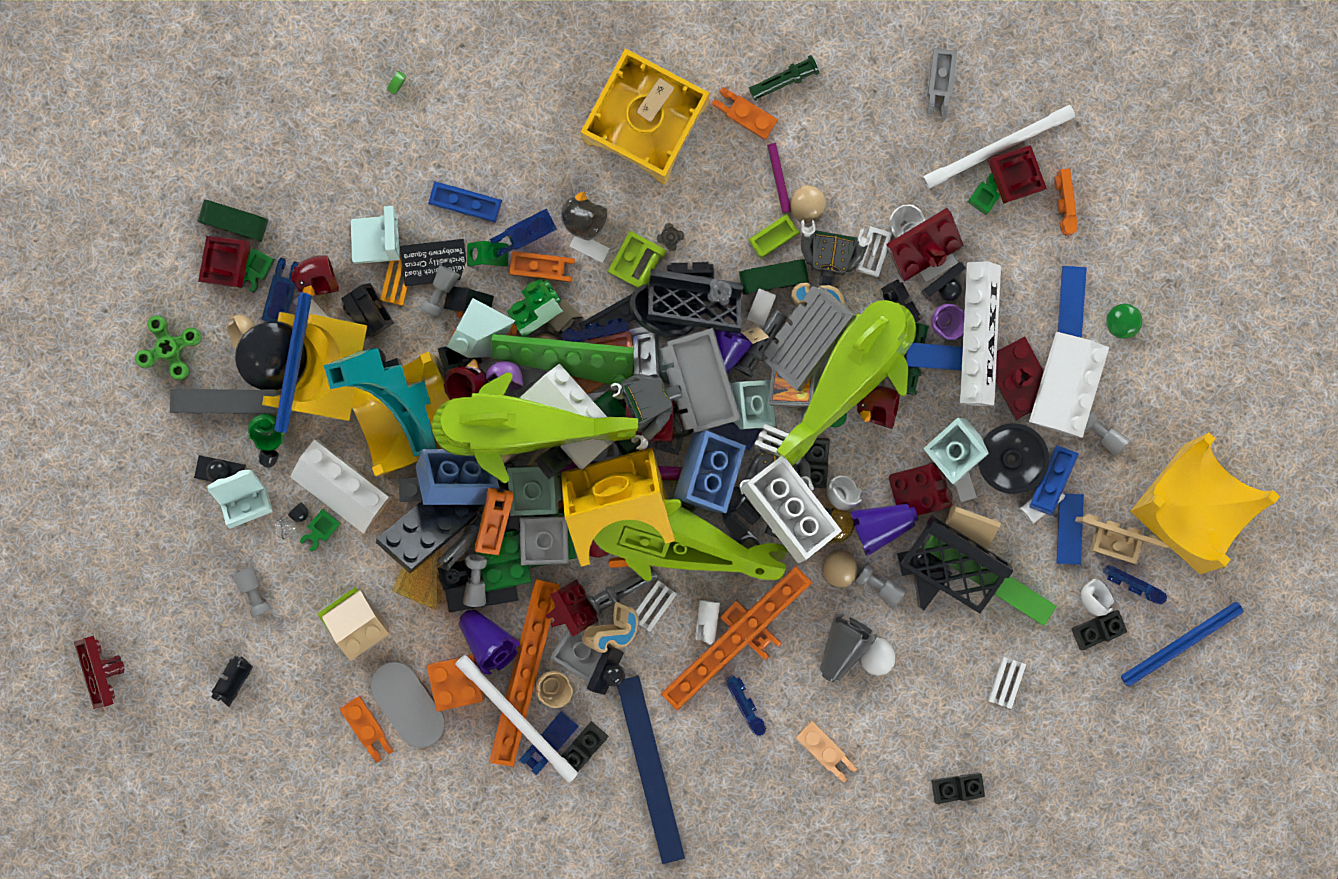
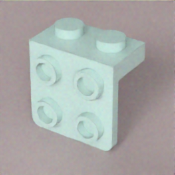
[207,470,273,529]

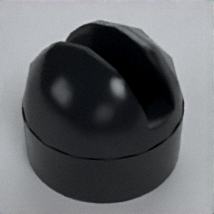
[259,450,279,468]
[288,502,308,522]

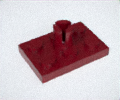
[886,208,964,282]
[995,336,1044,420]
[74,635,125,709]

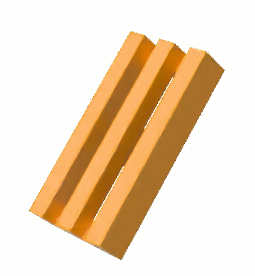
[380,257,408,306]

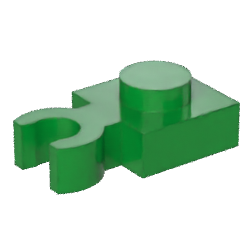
[967,173,1000,215]
[242,248,276,293]
[300,509,342,552]

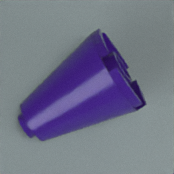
[714,330,752,375]
[850,504,918,556]
[459,610,520,675]

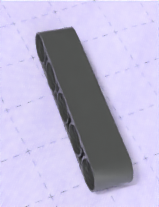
[170,389,282,414]

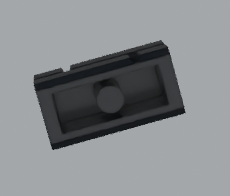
[341,283,394,339]

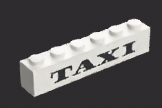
[960,261,1001,406]

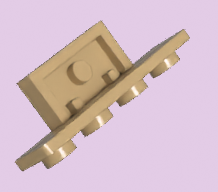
[1075,514,1169,564]

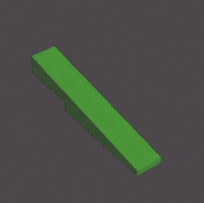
[925,535,1057,626]

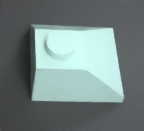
[447,298,515,358]
[730,380,776,429]
[923,418,989,484]

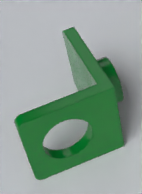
[467,241,508,267]

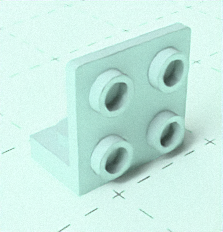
[351,206,400,264]

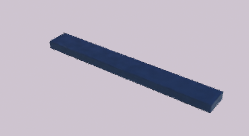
[617,675,685,864]

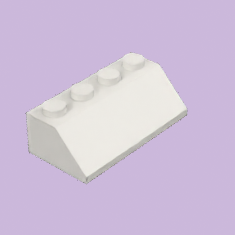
[1029,332,1109,438]
[520,364,615,470]
[290,439,392,534]
[740,456,842,563]

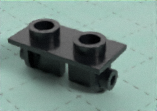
[667,261,714,279]
[881,279,920,323]
[438,560,471,591]
[211,656,253,707]

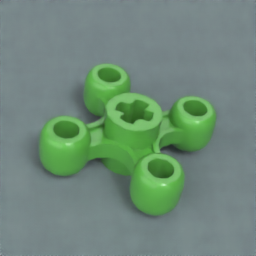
[135,315,202,380]

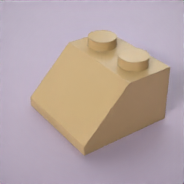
[944,506,1001,549]
[322,589,389,661]

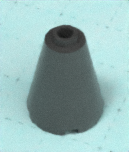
[820,614,877,682]

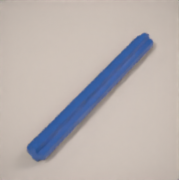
[275,293,312,433]
[1121,602,1244,687]

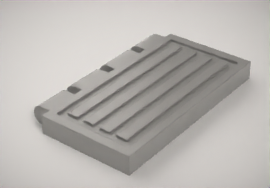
[763,286,856,391]
[660,328,741,433]

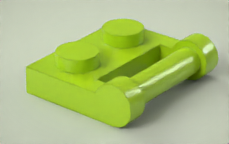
[608,231,667,288]

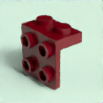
[889,462,953,516]

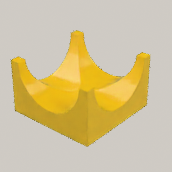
[580,48,710,185]
[262,312,367,421]
[352,351,450,476]
[1130,432,1280,575]
[561,447,675,567]

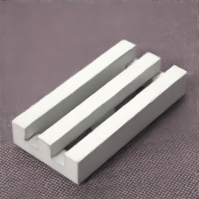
[856,226,892,278]
[755,424,801,464]
[635,580,677,632]
[988,656,1026,709]

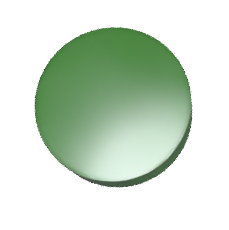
[387,71,406,95]

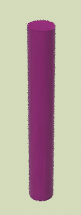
[767,143,791,213]

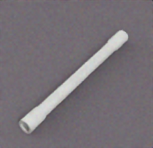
[922,105,1075,189]
[455,654,578,783]

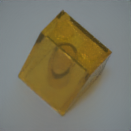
[392,547,443,610]

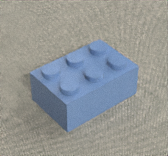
[673,430,746,513]
[415,449,499,505]

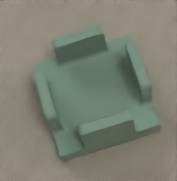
[507,465,563,516]

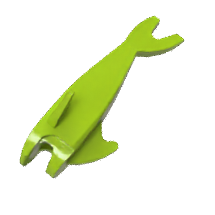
[776,300,916,466]
[432,372,638,483]
[594,499,787,581]

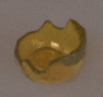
[828,508,855,544]

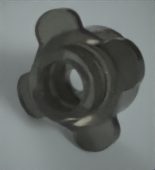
[657,223,684,251]

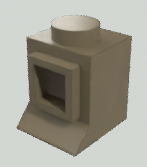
[545,298,583,335]

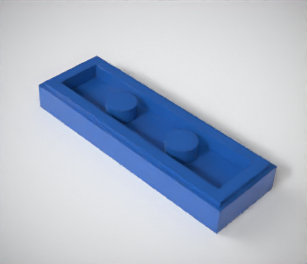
[428,181,502,223]
[1057,266,1087,338]
[904,343,963,371]
[1030,445,1079,516]
[1056,493,1084,565]

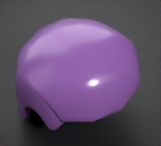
[931,304,965,340]
[486,361,523,390]

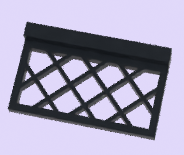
[646,269,743,333]
[901,515,1013,614]

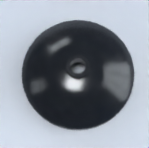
[629,284,698,337]
[235,322,307,390]
[978,423,1049,494]

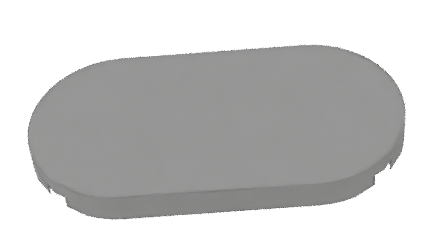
[371,662,445,748]

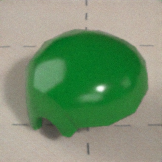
[1106,304,1142,339]
[248,413,284,451]

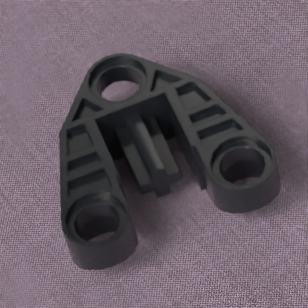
[722,487,761,545]

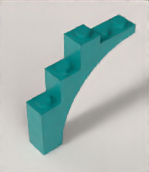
[324,348,437,457]

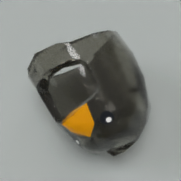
[561,191,607,241]

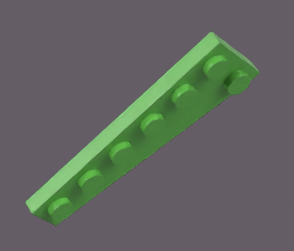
[491,334,634,385]

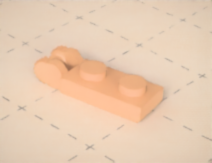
[796,721,857,783]

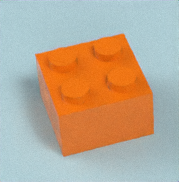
[427,654,485,712]

